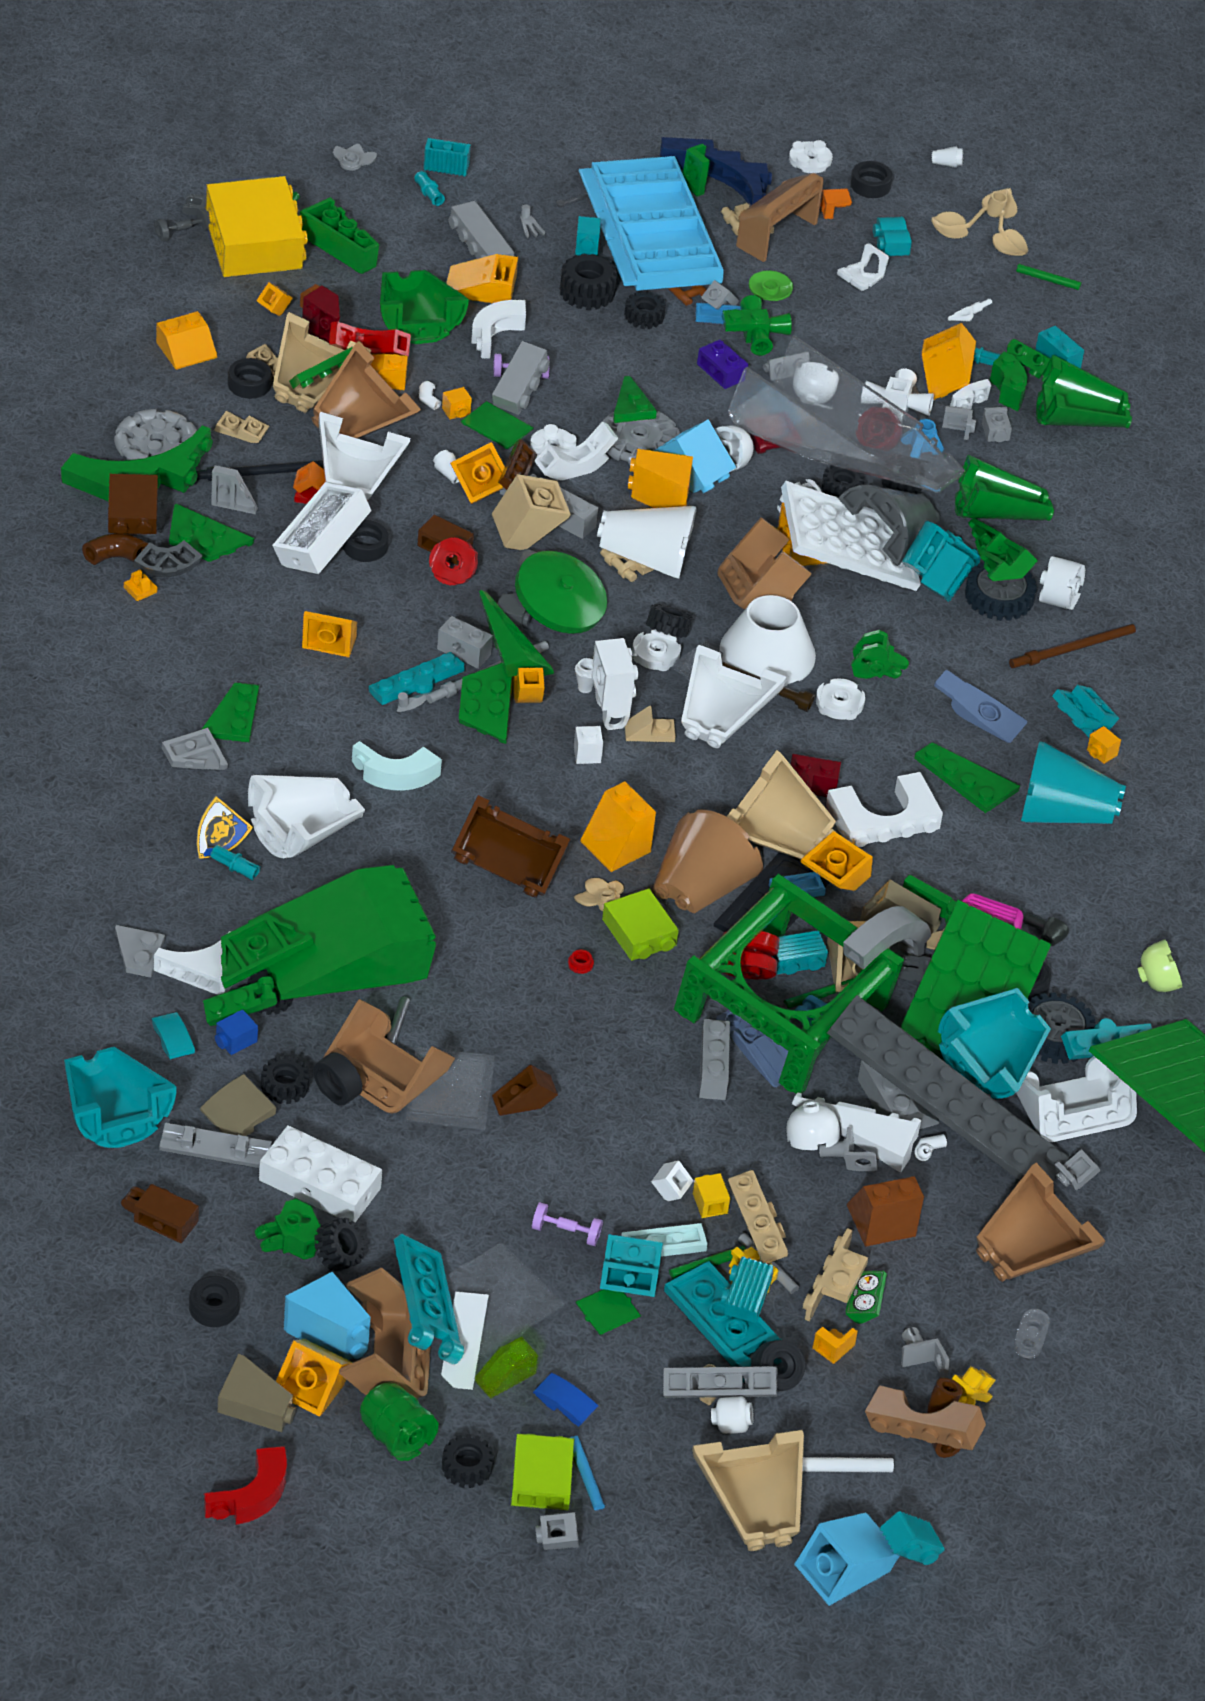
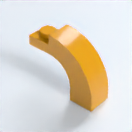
[512,668,545,703]

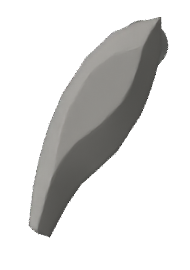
[397,692,431,712]

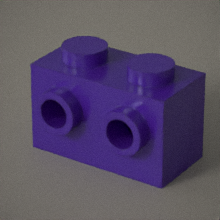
[697,339,748,389]

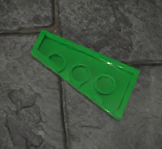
[914,742,1020,813]

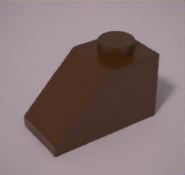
[492,1064,558,1116]

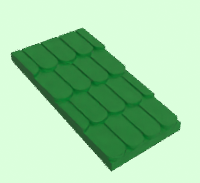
[900,900,1051,1063]

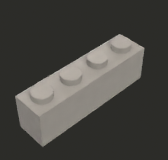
[449,201,514,259]

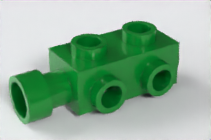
[1007,339,1050,379]

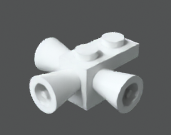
[862,369,934,423]

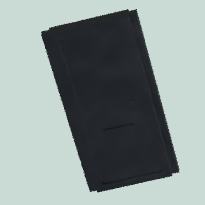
[714,853,830,932]

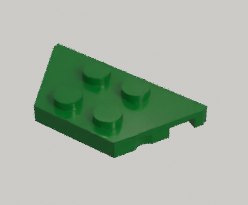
[169,504,254,562]
[459,663,513,744]
[221,914,314,989]

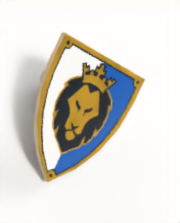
[196,796,253,858]

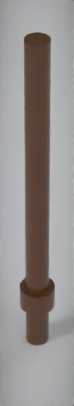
[1009,624,1136,669]

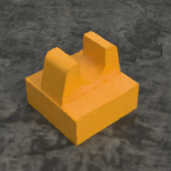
[124,570,157,601]

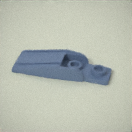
[934,670,1027,743]
[716,1010,788,1087]

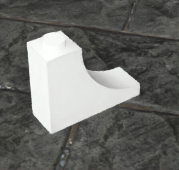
[154,931,233,995]

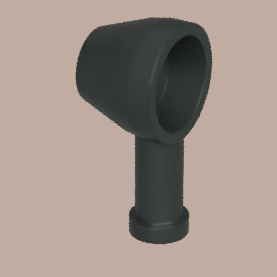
[1022,911,1069,946]

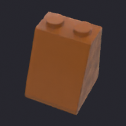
[847,1176,924,1247]

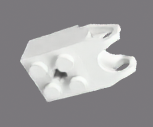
[591,638,638,730]

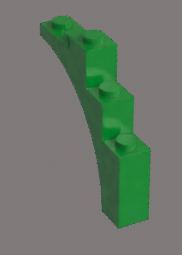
[61,425,213,501]

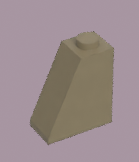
[860,880,941,933]
[218,1354,296,1432]

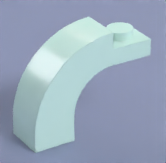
[352,741,442,790]

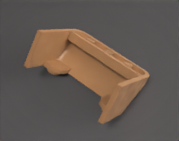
[736,173,823,262]
[718,517,812,609]
[339,1268,430,1399]

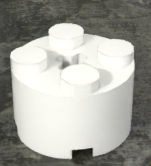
[1039,556,1085,610]

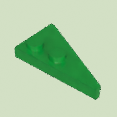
[613,376,657,423]

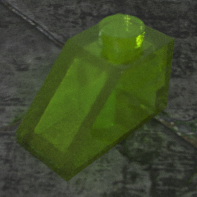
[474,1336,538,1399]

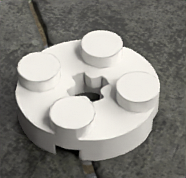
[789,140,832,173]
[530,424,576,458]
[632,630,681,671]
[816,678,865,720]

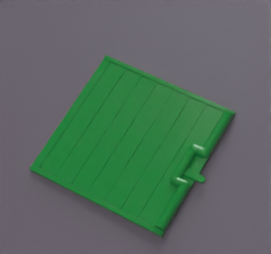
[1089,1019,1205,1152]

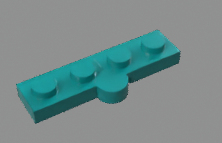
[369,652,465,705]
[1061,1018,1152,1060]

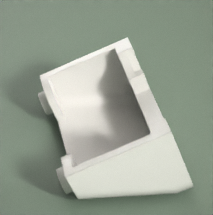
[1016,1056,1137,1142]

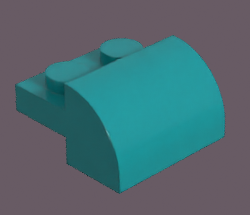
[901,521,954,577]
[1052,685,1119,737]
[600,1234,663,1297]

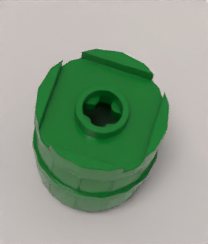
[360,1383,439,1461]

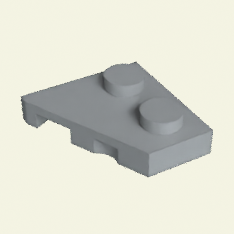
[162,728,228,770]
[115,925,165,977]

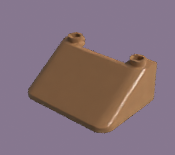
[323,999,455,1114]

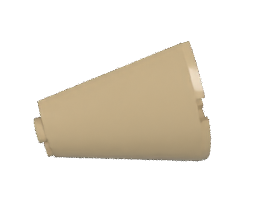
[273,312,371,413]
[727,750,836,859]
[692,1430,804,1551]

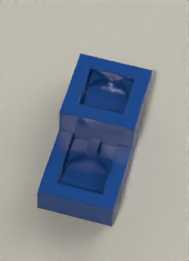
[533,1373,598,1427]

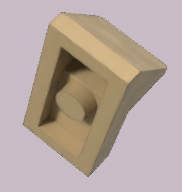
[625,706,675,742]

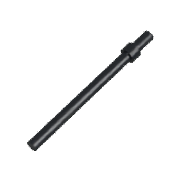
[196,460,324,481]

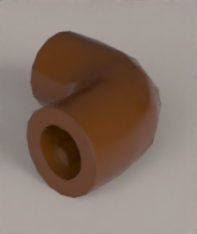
[82,533,148,565]
[927,1378,963,1458]

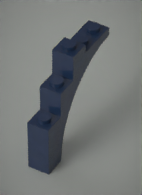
[660,137,772,207]

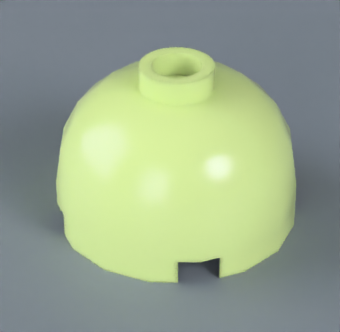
[1137,940,1182,992]

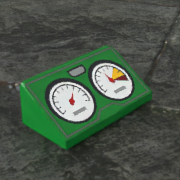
[846,1271,887,1324]

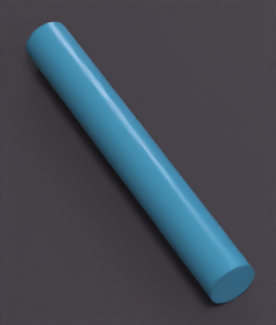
[570,1436,605,1510]

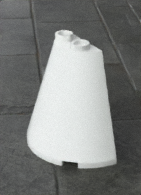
[319,412,410,500]
[597,506,696,578]
[681,645,787,748]
[248,775,365,858]

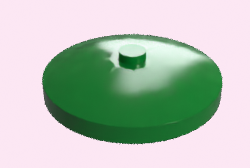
[515,551,607,634]

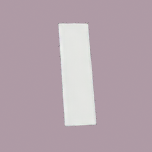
[441,1292,489,1390]

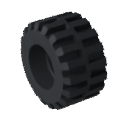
[560,254,617,310]

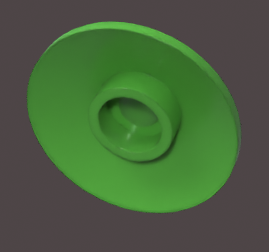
[749,271,793,301]

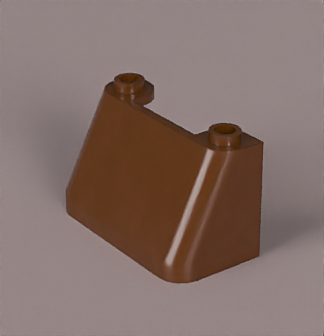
[451,795,570,898]

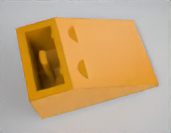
[446,254,518,303]
[922,323,976,400]

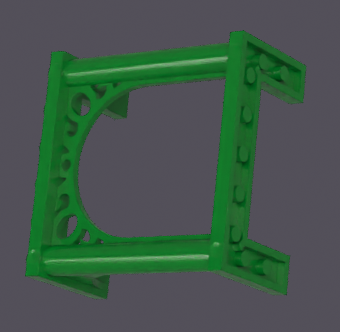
[674,874,904,1094]

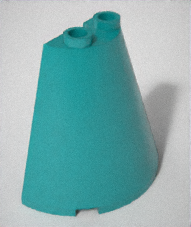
[1021,741,1126,824]
[938,988,1051,1099]
[64,1047,176,1148]

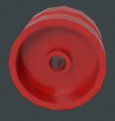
[723,931,780,980]

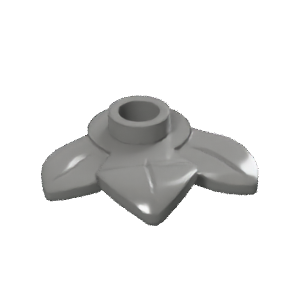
[333,143,377,171]

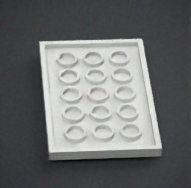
[781,481,921,591]

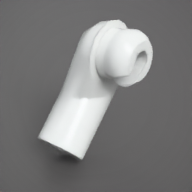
[419,381,442,410]
[914,1134,947,1161]

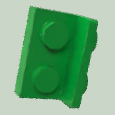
[683,144,710,197]

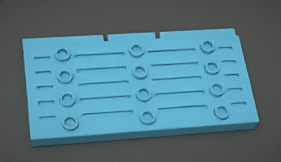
[579,156,724,291]

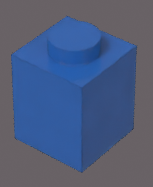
[215,1009,258,1055]

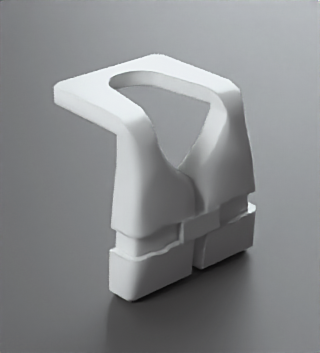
[837,243,889,291]

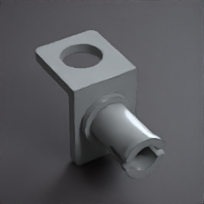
[819,1127,878,1171]
[901,1327,949,1378]

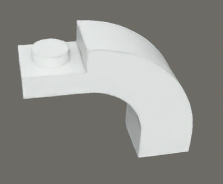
[471,300,526,359]
[534,421,619,481]

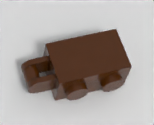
[121,1184,199,1244]

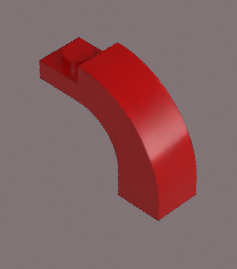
[329,321,411,357]
[204,1446,287,1524]

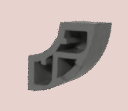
[132,540,202,577]

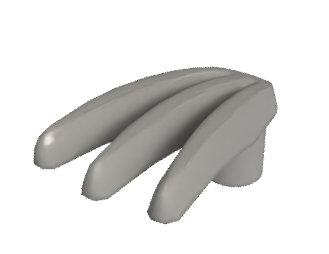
[520,205,545,238]

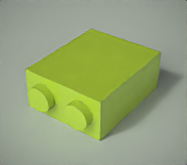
[602,889,679,961]
[511,1434,574,1510]

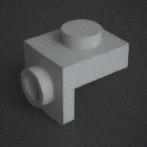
[942,406,976,440]
[1054,1149,1100,1190]

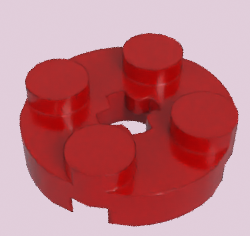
[429,537,478,586]

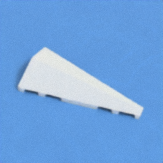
[792,1093,921,1173]

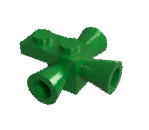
[722,295,792,356]

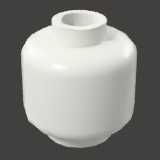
[711,1396,754,1434]

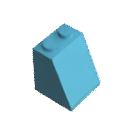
[654,420,736,493]
[284,1272,370,1360]
[794,1513,899,1606]

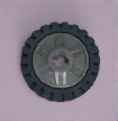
[965,562,1037,621]
[1028,993,1096,1064]

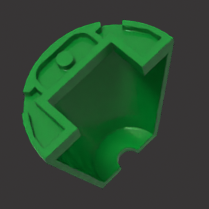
[380,270,469,344]
[1036,355,1132,429]
[955,455,1054,521]

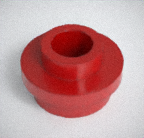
[568,949,594,974]

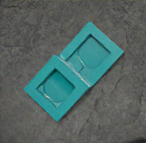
[152,1012,195,1059]

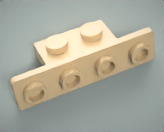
[728,1170,788,1264]
[803,1228,868,1322]

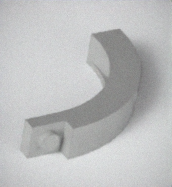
[843,906,931,970]

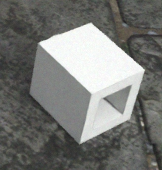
[574,726,603,764]

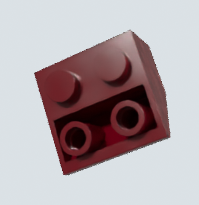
[302,285,340,343]

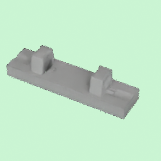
[159,1123,272,1168]
[663,1367,777,1398]

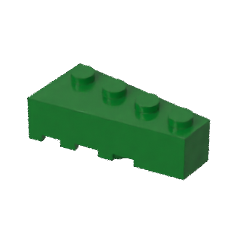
[300,197,379,274]

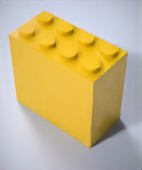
[206,176,307,277]

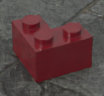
[790,754,841,797]

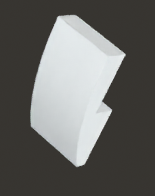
[950,379,991,409]

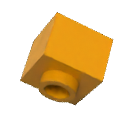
[256,282,293,316]
[442,387,472,419]
[1087,726,1121,764]

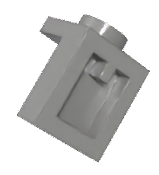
[701,280,739,310]

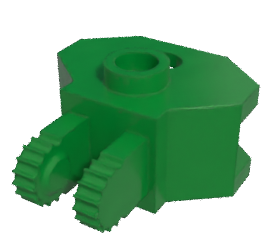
[851,630,909,679]
[254,1199,321,1260]

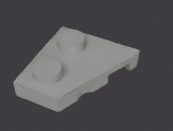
[211,465,258,514]

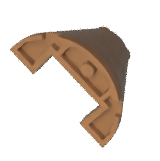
[312,341,421,438]
[651,810,763,913]
[976,1162,1105,1282]

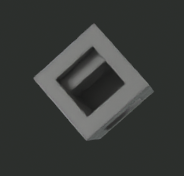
[982,407,1012,442]
[536,1512,579,1550]

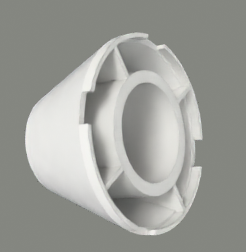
[720,595,816,687]

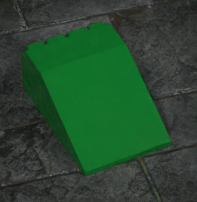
[248,865,436,1000]

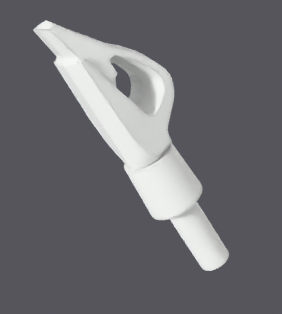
[948,299,992,321]

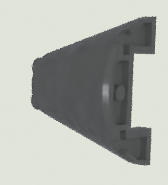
[838,485,939,566]

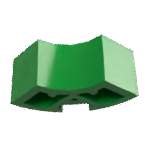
[990,351,1027,411]

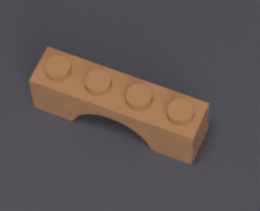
[865,1386,986,1450]

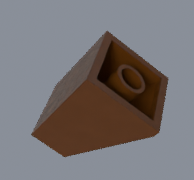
[108,474,158,535]

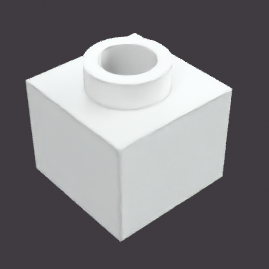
[651,1161,694,1201]

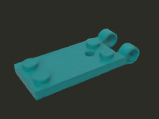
[394,1234,464,1365]
[664,1261,782,1382]

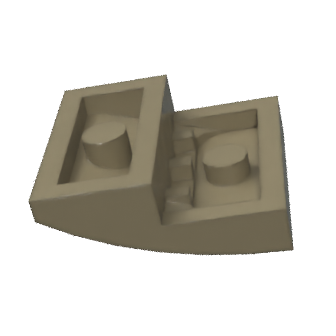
[200,1074,276,1136]

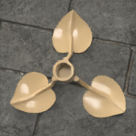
[932,188,1028,256]

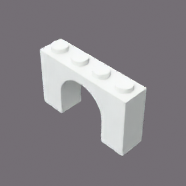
[826,772,943,847]

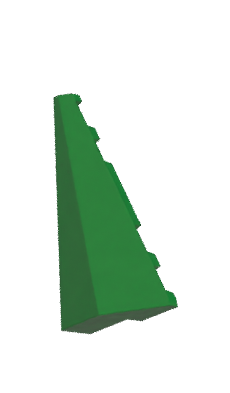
[968,518,1038,581]
[479,590,554,678]

